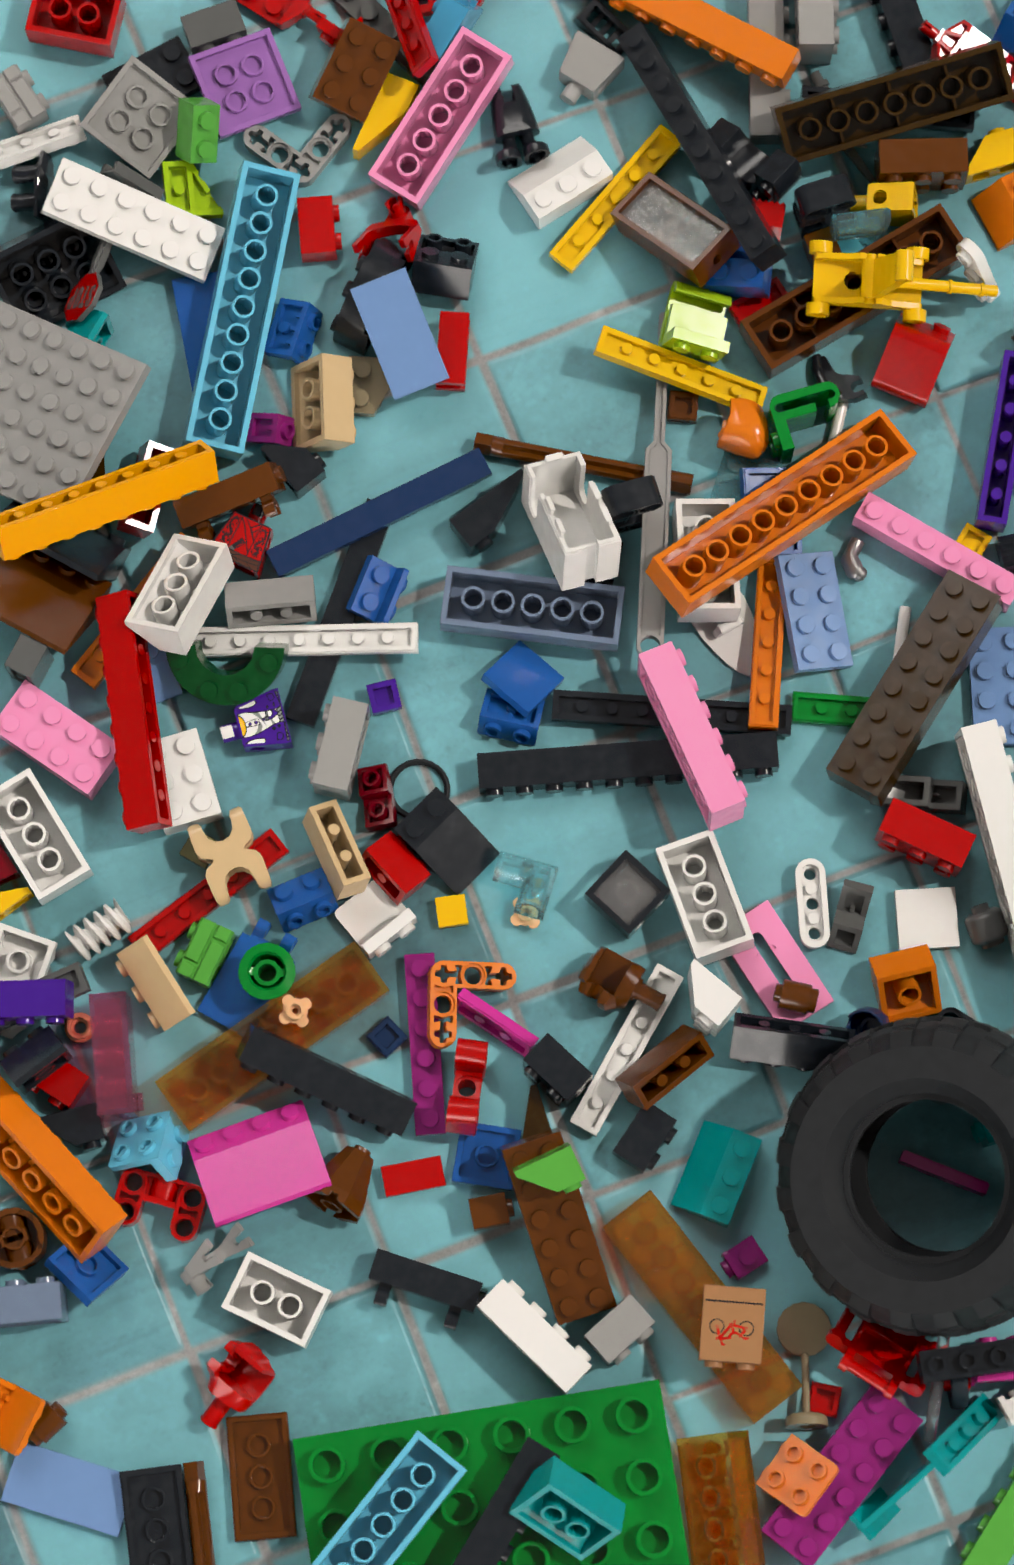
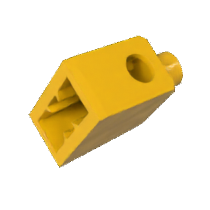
[850,182,919,227]

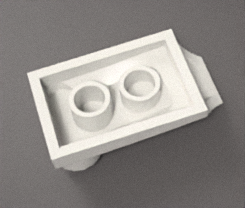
[0,923,58,1039]

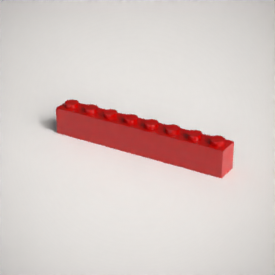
[95,589,173,834]

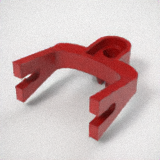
[351,196,422,262]

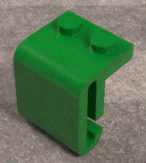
[767,381,840,466]

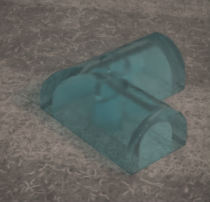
[830,208,891,247]
[492,851,558,921]

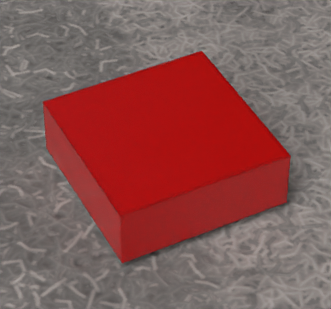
[810,1381,842,1418]

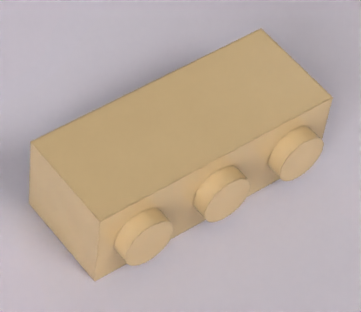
[302,799,371,900]

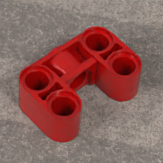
[445,1038,488,1136]
[114,1168,208,1243]

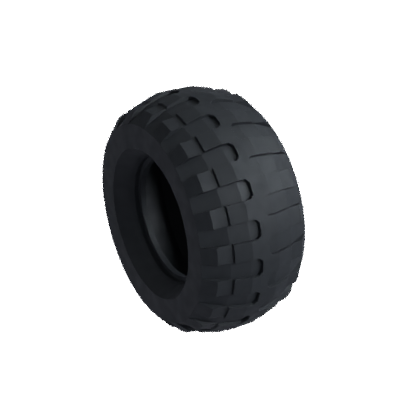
[776,1016,1014,1337]

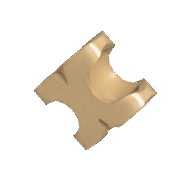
[187,806,272,907]

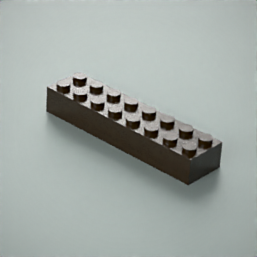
[770,40,1014,163]
[826,570,1003,807]

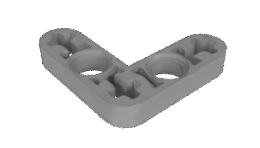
[243,113,351,187]

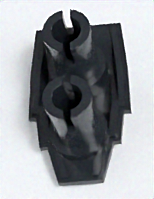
[10,151,54,223]

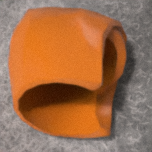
[717,398,769,459]

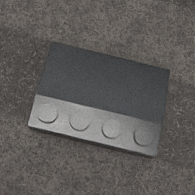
[0,219,127,324]
[2,501,131,581]

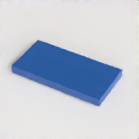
[172,271,218,392]

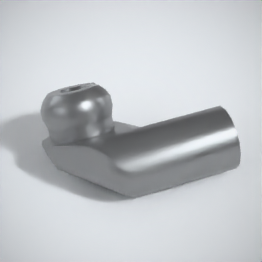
[841,537,867,582]

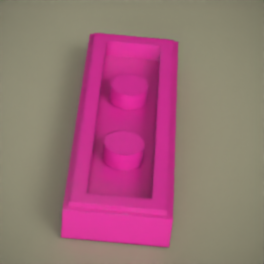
[457,988,539,1057]
[898,1150,990,1197]

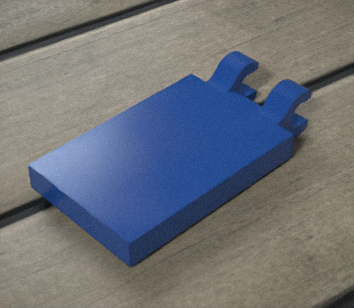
[197,918,298,1037]

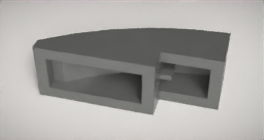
[870,775,968,815]

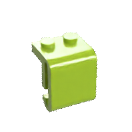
[658,280,732,364]

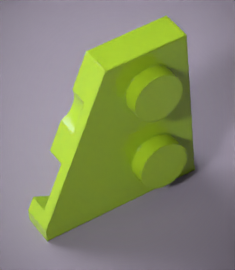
[161,160,224,219]

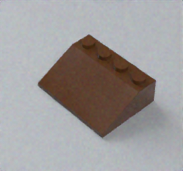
[0,550,112,655]

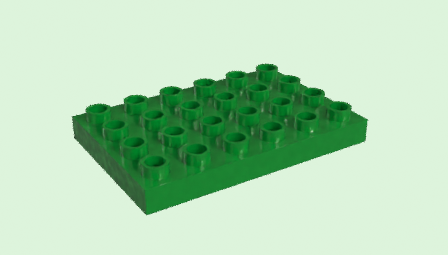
[292,1379,690,1565]

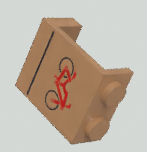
[698,1284,766,1371]

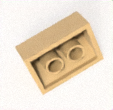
[291,353,356,453]
[115,934,195,1031]

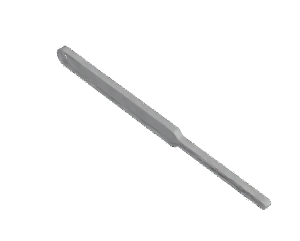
[636,312,672,654]

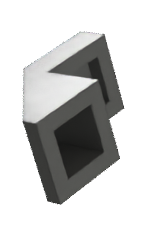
[827,879,874,954]

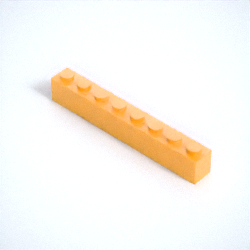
[0,439,219,561]

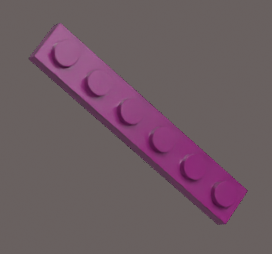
[404,953,446,1136]

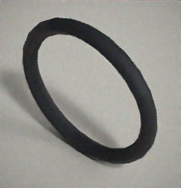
[390,759,450,818]

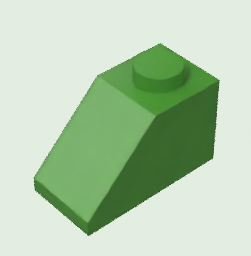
[512,1142,586,1194]

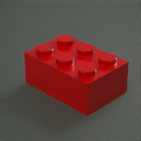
[25,0,126,58]
[874,797,977,878]

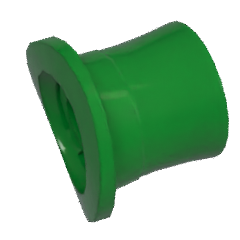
[238,942,296,1000]

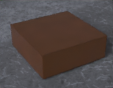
[667,390,699,424]

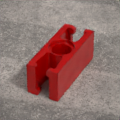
[436,311,470,392]

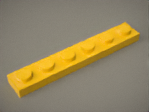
[549,124,682,274]
[593,325,768,407]

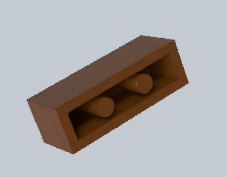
[615,1024,714,1111]

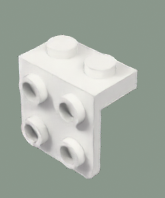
[335,880,417,960]

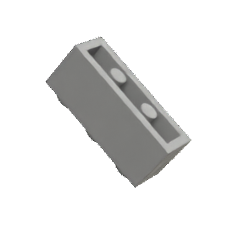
[224,575,317,629]

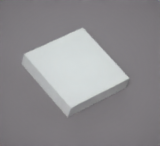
[894,887,960,951]

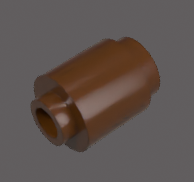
[773,979,819,1015]
[29,1401,68,1446]

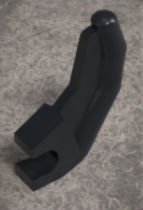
[811,354,868,403]

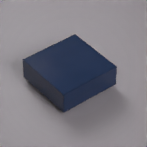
[366,1015,408,1059]

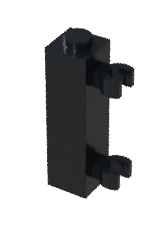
[368,1248,487,1330]

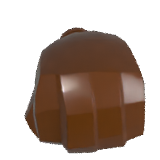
[578,946,666,1012]

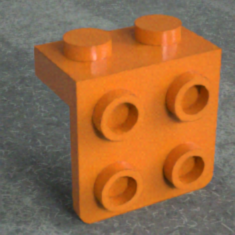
[0,1377,45,1456]
[755,1433,839,1517]

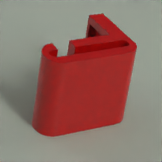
[870,313,956,408]

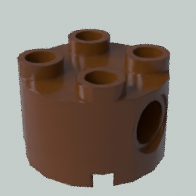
[0,1207,48,1271]

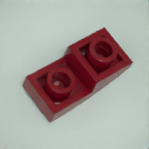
[357,763,398,832]

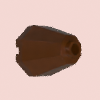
[304,1145,374,1224]

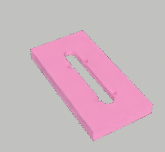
[732,900,834,1022]

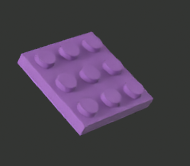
[188,27,302,140]

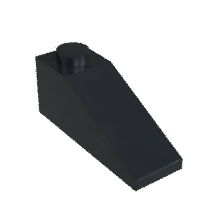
[450,468,523,555]

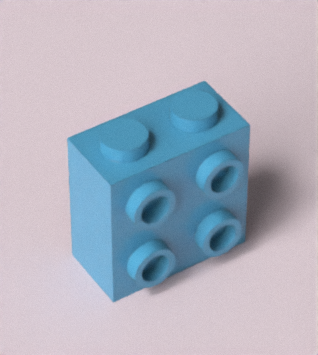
[425,0,484,60]

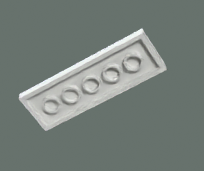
[40,157,226,283]

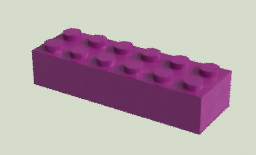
[759,1385,924,1565]

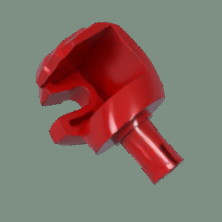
[200,1340,275,1429]

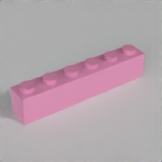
[852,492,1014,613]

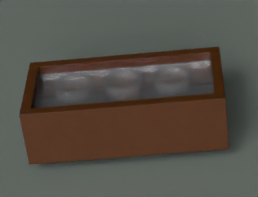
[610,172,740,288]

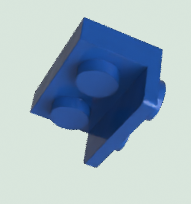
[264,298,323,365]
[345,555,409,623]
[477,688,545,746]

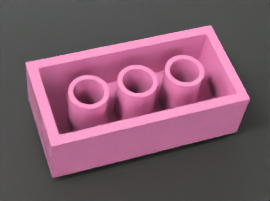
[0,679,116,801]

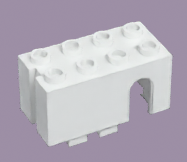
[521,451,622,591]

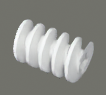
[64,898,132,961]

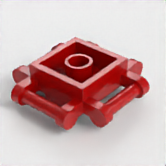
[825,1306,944,1401]

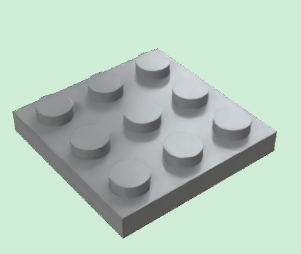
[79,55,187,179]

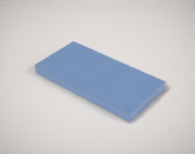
[350,267,450,400]
[1,1443,124,1537]

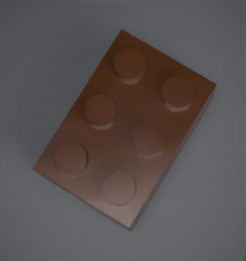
[308,17,402,124]
[874,137,969,195]

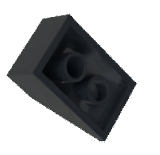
[394,787,500,895]

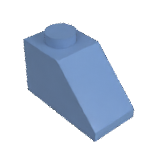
[147,641,183,704]

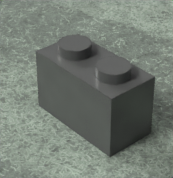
[180,0,247,55]
[4,634,54,688]

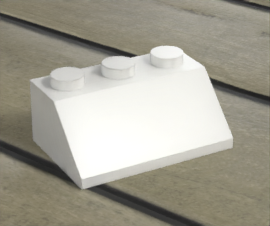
[508,136,613,230]
[687,959,742,1037]

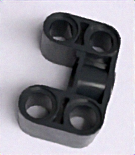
[792,173,857,240]
[601,475,663,534]

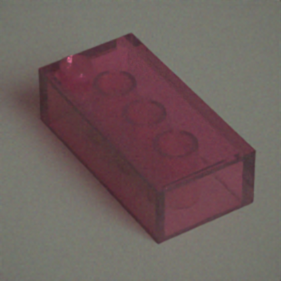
[89,991,144,1122]

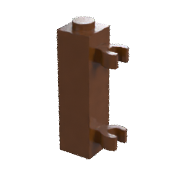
[172,461,287,540]

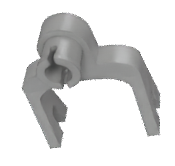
[180,1221,255,1297]

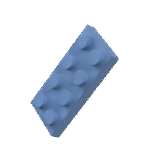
[774,551,853,673]
[968,627,1014,746]

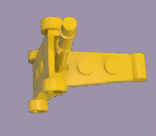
[806,240,998,324]

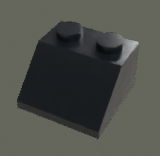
[0,1025,73,1095]

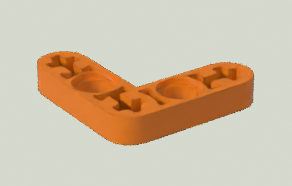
[427,960,517,1049]

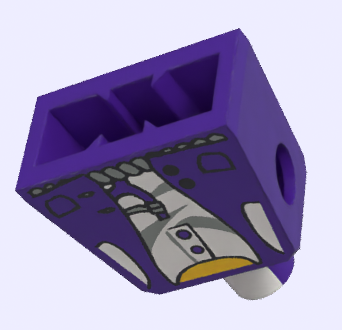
[220,688,294,753]

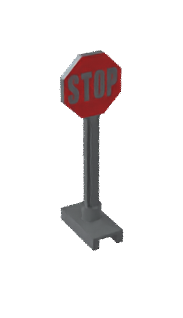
[64,161,164,324]

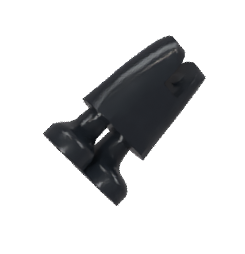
[491,83,550,169]

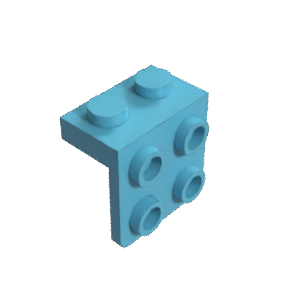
[108,1110,190,1182]

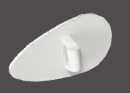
[691,592,754,677]

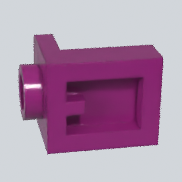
[246,412,295,446]
[720,1235,769,1281]

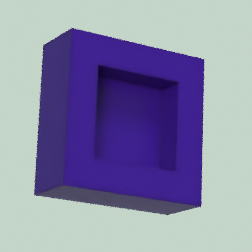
[366,678,402,716]

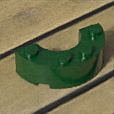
[166,640,289,705]

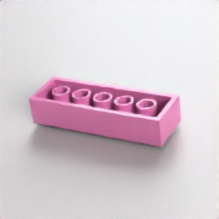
[368,26,514,211]
[637,641,748,832]

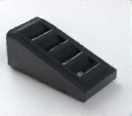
[572,0,629,55]

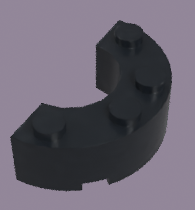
[710,117,802,203]
[330,237,416,356]

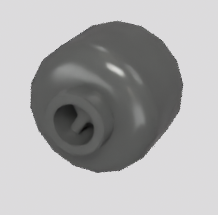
[964,902,1008,949]

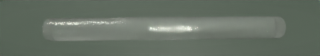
[923,1336,950,1442]

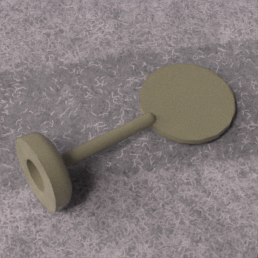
[776,1302,831,1431]

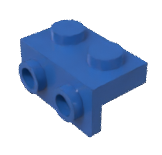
[266,867,339,933]

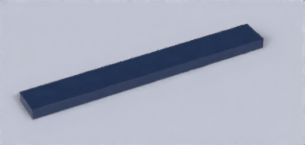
[266,448,492,578]

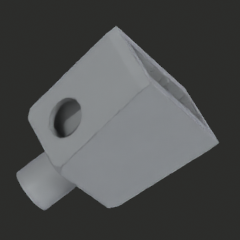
[559,30,625,106]

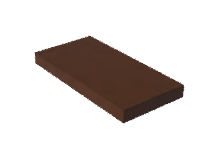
[226,1412,297,1542]

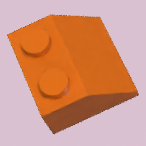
[971,172,1014,251]
[869,944,942,1022]

